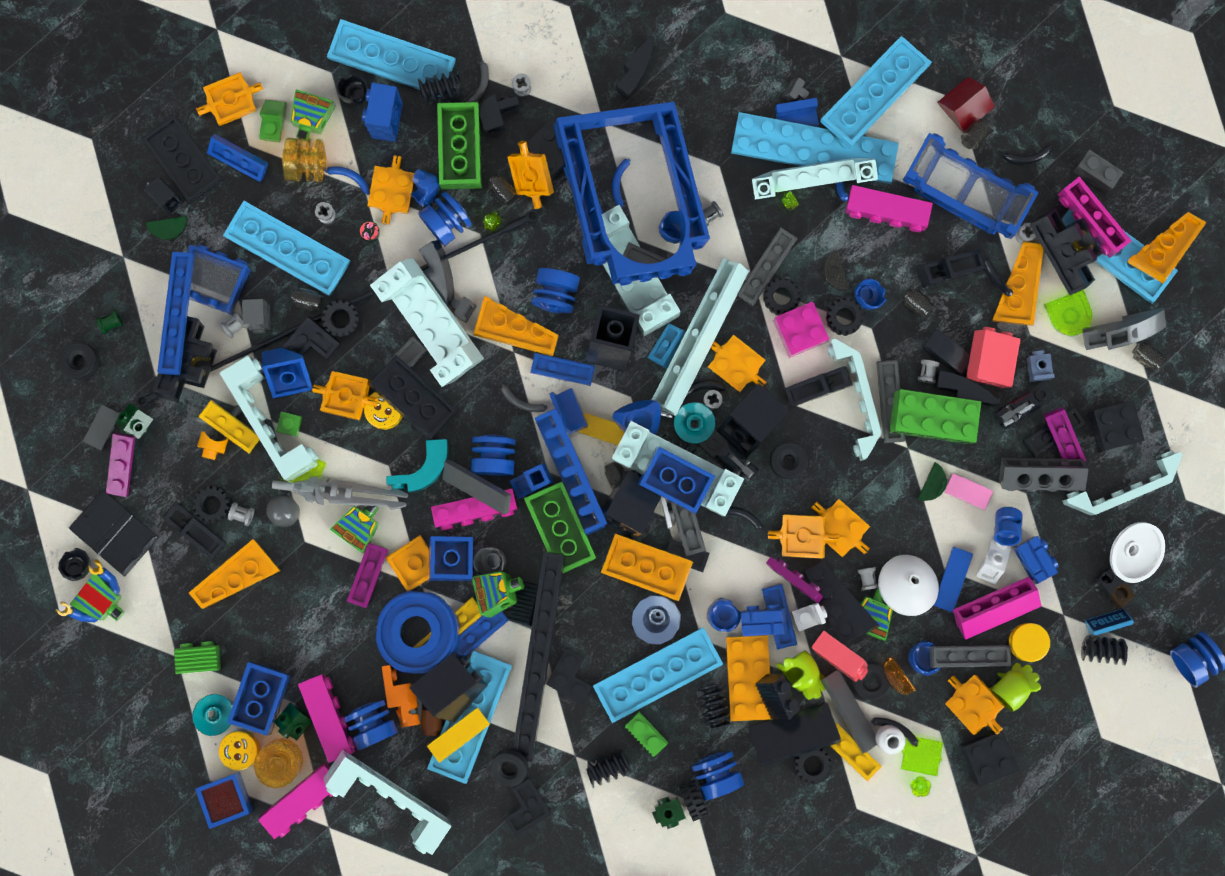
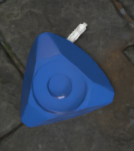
[612,400,673,435]

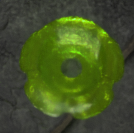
[782,191,799,210]
[483,212,501,231]
[910,776,931,797]

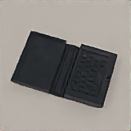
[69,489,159,577]

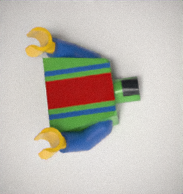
[56,560,125,623]

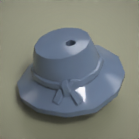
[632,595,681,644]

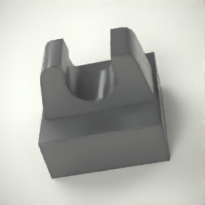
[782,78,809,101]
[450,296,476,323]

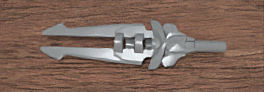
[272,476,408,510]

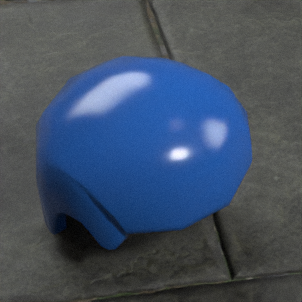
[659,210,682,244]
[854,278,886,310]

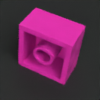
[773,302,829,358]

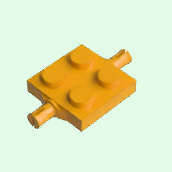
[196,72,264,126]
[508,141,554,209]
[368,155,415,225]
[708,335,766,392]
[312,371,379,420]
[811,499,870,557]
[768,514,839,558]
[945,675,1005,735]

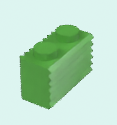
[174,641,221,674]
[625,712,668,756]

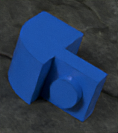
[510,464,554,499]

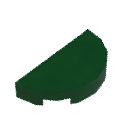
[145,216,187,241]
[917,462,947,501]

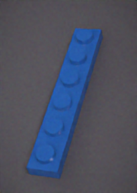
[157,252,195,375]

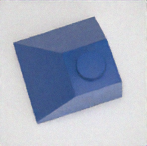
[262,348,313,398]

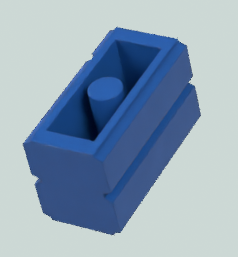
[1013,536,1059,584]
[741,604,788,637]

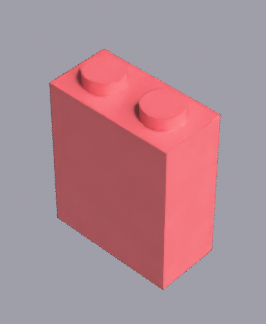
[966,327,1020,388]
[811,631,868,682]

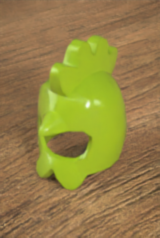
[776,650,825,700]
[989,663,1041,712]

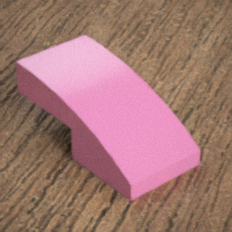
[945,474,993,510]

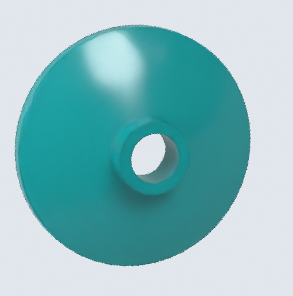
[674,402,715,444]
[192,694,232,736]

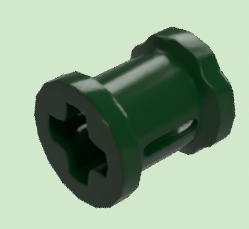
[96,309,123,335]

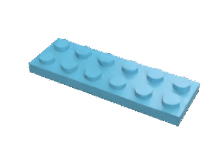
[327,19,456,97]
[820,36,932,148]
[223,201,351,296]
[1062,209,1178,304]
[593,627,723,723]
[427,651,512,784]

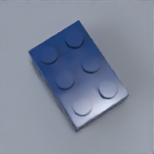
[362,83,403,142]
[637,447,715,514]
[227,661,292,736]

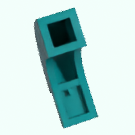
[386,439,449,493]

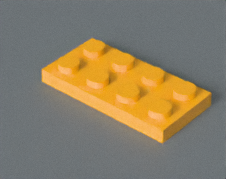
[601,534,693,601]
[726,635,770,721]

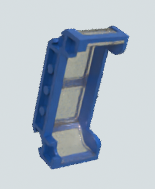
[903,133,1039,239]

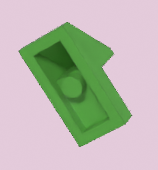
[259,100,286,143]

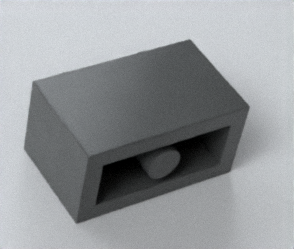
[1073,150,1124,194]
[242,299,271,334]

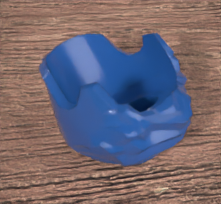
[411,169,440,207]
[707,598,741,632]
[908,640,940,676]

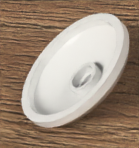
[1110,522,1165,583]
[878,555,939,616]

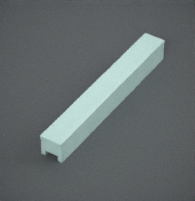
[652,258,750,416]

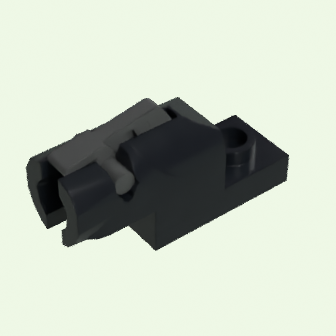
[994,381,1055,430]
[698,431,759,485]

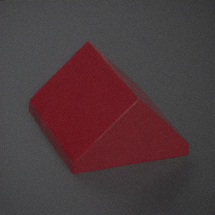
[937,77,994,133]

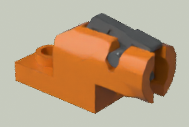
[382,665,422,727]

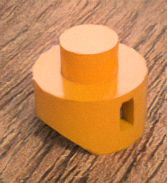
[197,431,228,460]

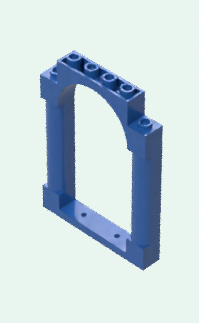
[553,102,710,286]

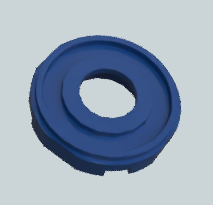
[376,591,459,674]

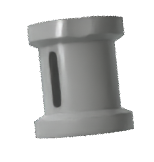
[512,74,531,97]
[315,202,336,224]
[1015,222,1036,244]
[220,312,246,339]
[918,360,940,384]
[703,390,723,411]
[228,502,255,526]
[857,567,879,591]

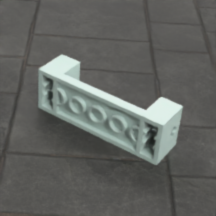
[602,205,680,336]
[370,258,484,387]
[220,356,319,482]
[611,421,744,516]
[323,750,451,855]

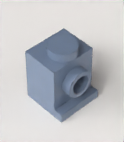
[1027,350,1055,382]

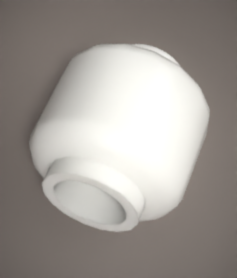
[876,725,905,754]

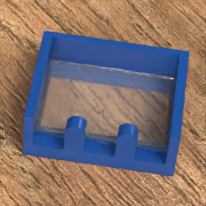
[187,244,251,316]

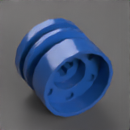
[418,191,472,247]
[531,268,580,313]
[471,435,516,476]
[1170,631,1225,687]
[344,700,398,751]
[691,751,745,801]

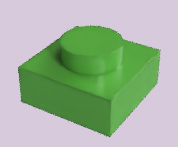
[276,412,302,437]

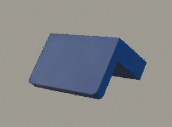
[775,98,819,127]
[549,388,588,434]

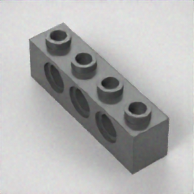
[999,458,1088,492]

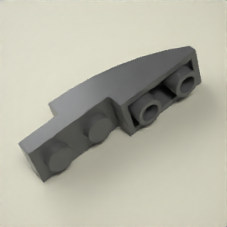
[1082,308,1166,350]

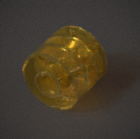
[282,137,326,183]
[254,738,304,789]

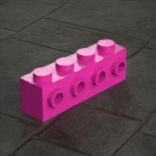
[1058,177,1132,258]
[845,185,933,232]
[431,489,518,531]
[953,577,1042,639]
[298,674,356,763]
[258,762,333,839]

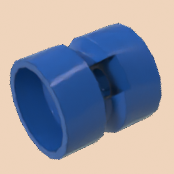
[994,507,1023,546]

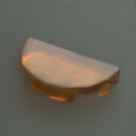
[884,656,916,695]

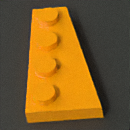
[1127,212,1206,284]
[992,242,1043,326]
[474,296,558,356]
[189,539,281,609]

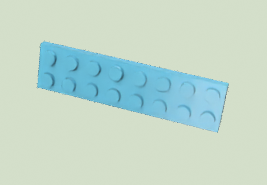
[731,112,899,184]

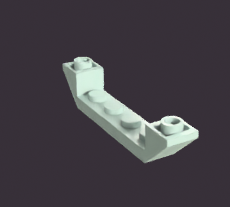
[752,158,878,199]
[827,338,882,461]
[1062,450,1182,515]

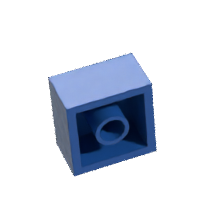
[428,536,473,581]

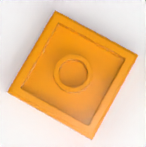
[386,535,429,592]

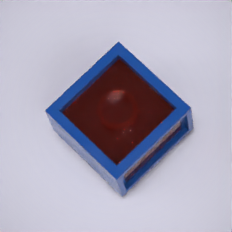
[195,772,254,829]

